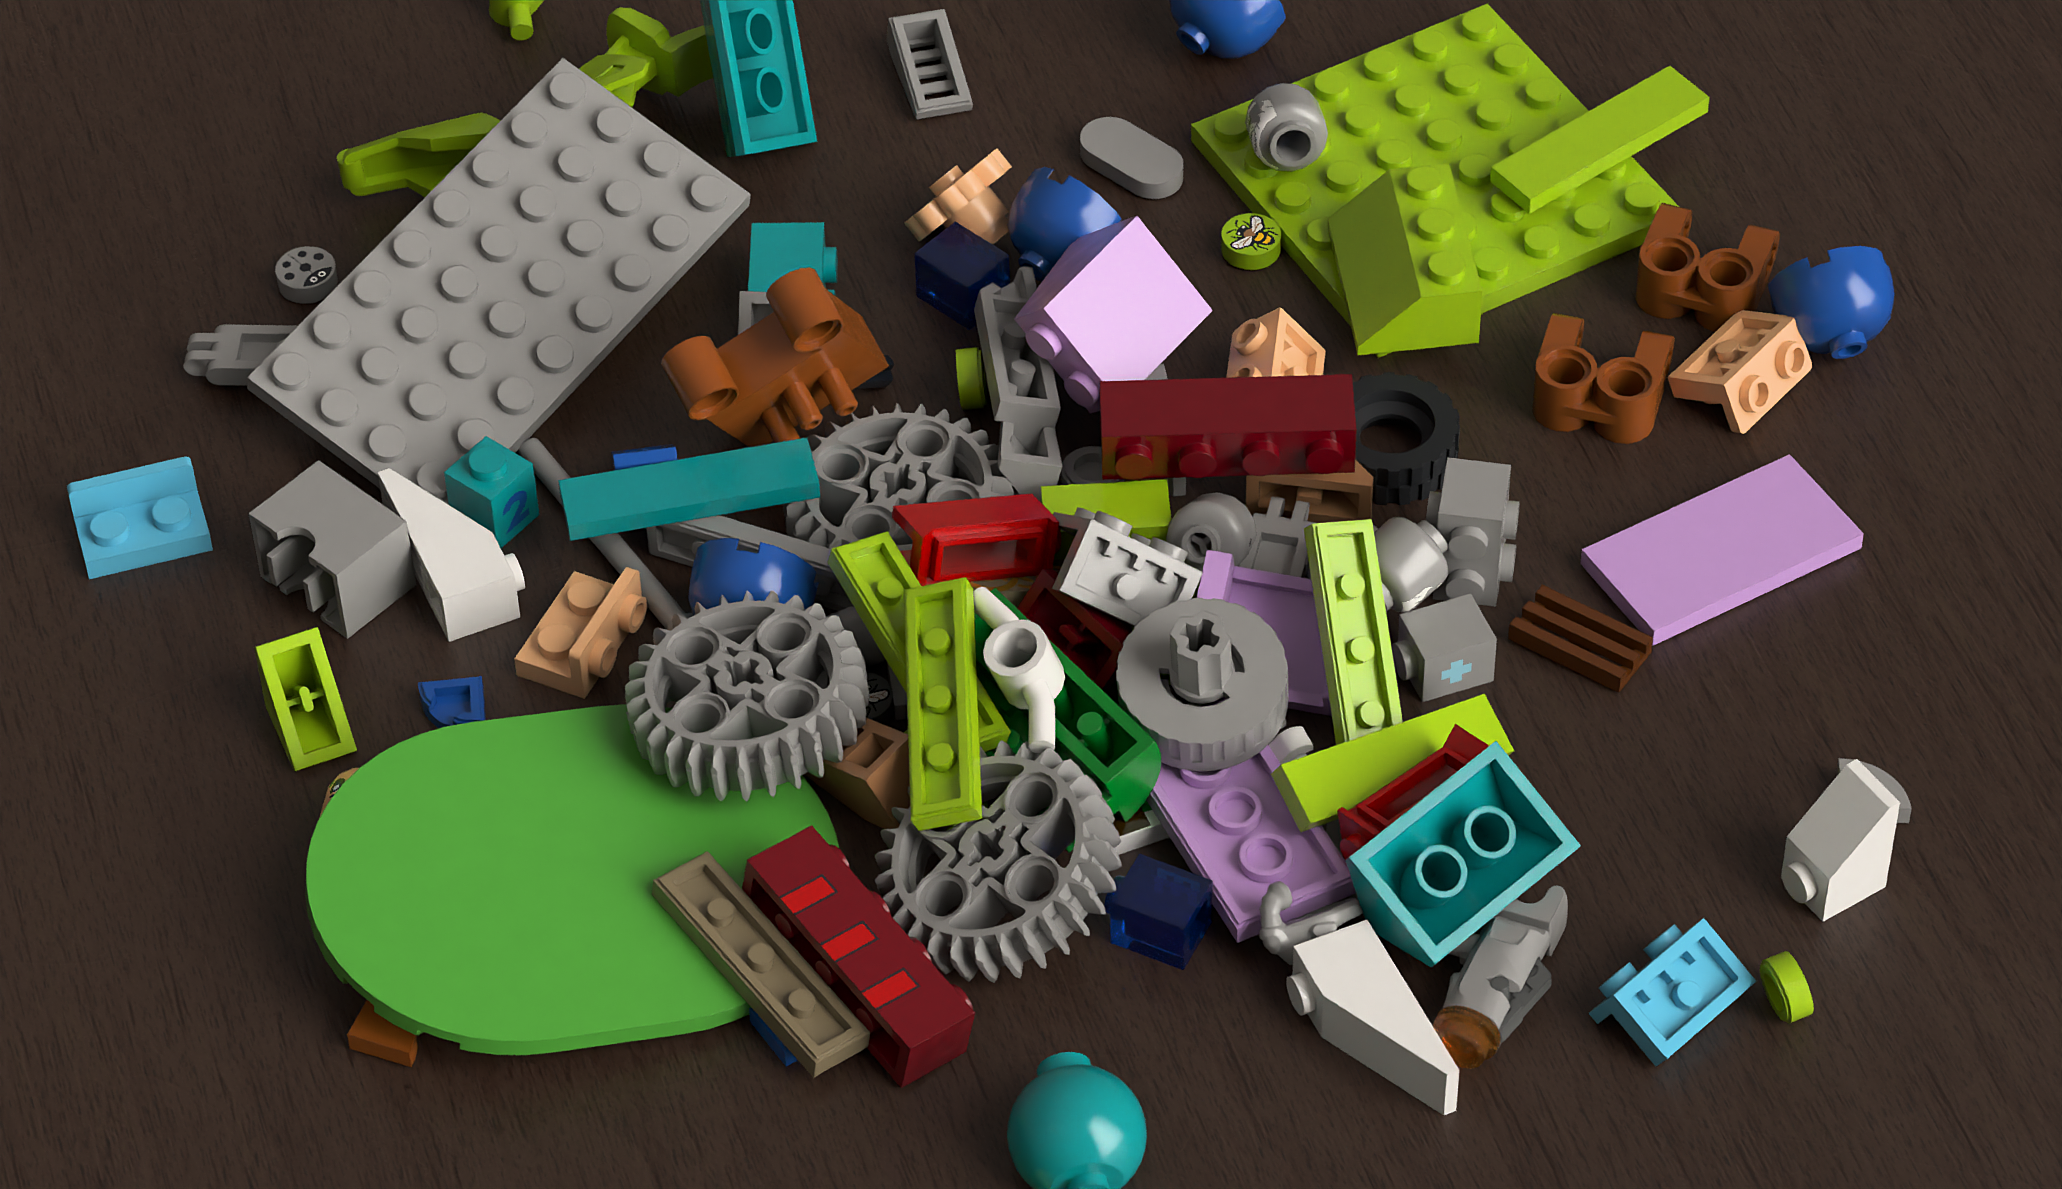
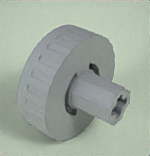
[1116,598,1289,771]

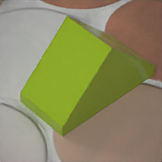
[254,627,357,771]

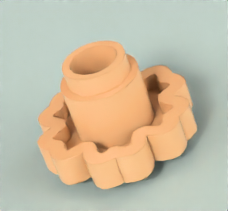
[904,148,1012,257]

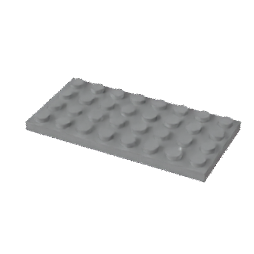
[247,58,751,506]

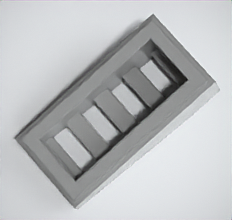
[886,9,973,119]

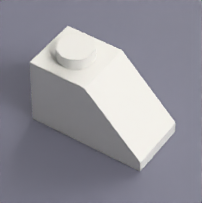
[1781,759,1900,922]

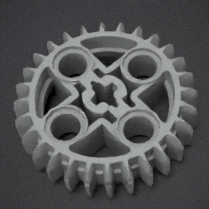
[783,403,1014,551]
[625,590,869,802]
[874,740,1122,983]

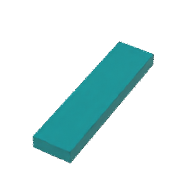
[558,438,820,541]

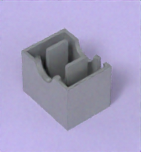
[249,460,416,639]

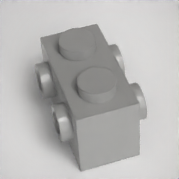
[1426,457,1520,607]

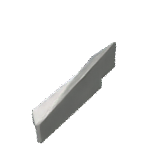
[974,266,1062,502]

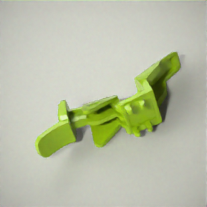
[337,7,713,197]

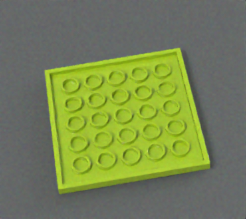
[1191,3,1679,358]

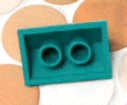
[700,0,817,157]
[1345,741,1581,967]

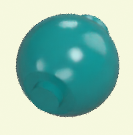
[1007,1052,1147,1189]

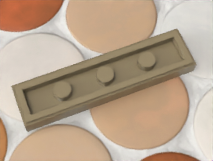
[652,851,870,1078]

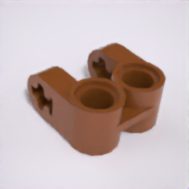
[1635,203,1780,332]
[1532,313,1675,444]

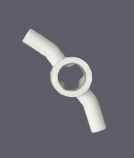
[973,587,1065,754]

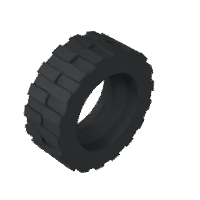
[1353,372,1460,506]

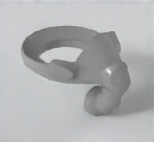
[1259,881,1363,965]

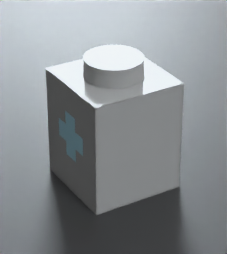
[1391,593,1497,702]

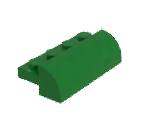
[974,588,1161,853]

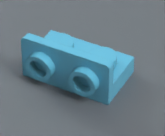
[67,457,213,579]
[1589,918,1756,1066]

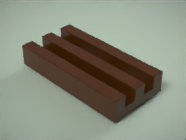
[1508,584,1653,693]

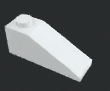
[378,468,525,642]
[1286,920,1459,1115]

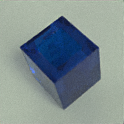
[914,222,1010,330]
[1104,854,1213,970]

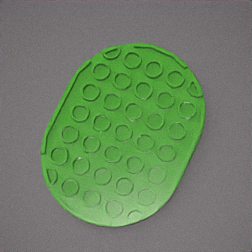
[305,704,839,1055]

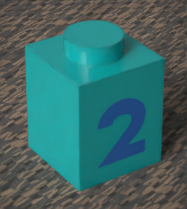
[444,436,540,548]

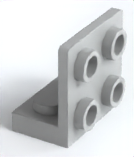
[1052,507,1203,627]

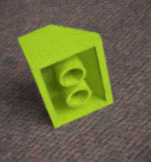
[1327,163,1482,355]

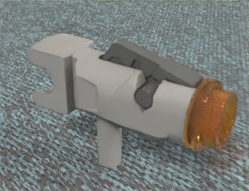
[1433,886,1568,1069]

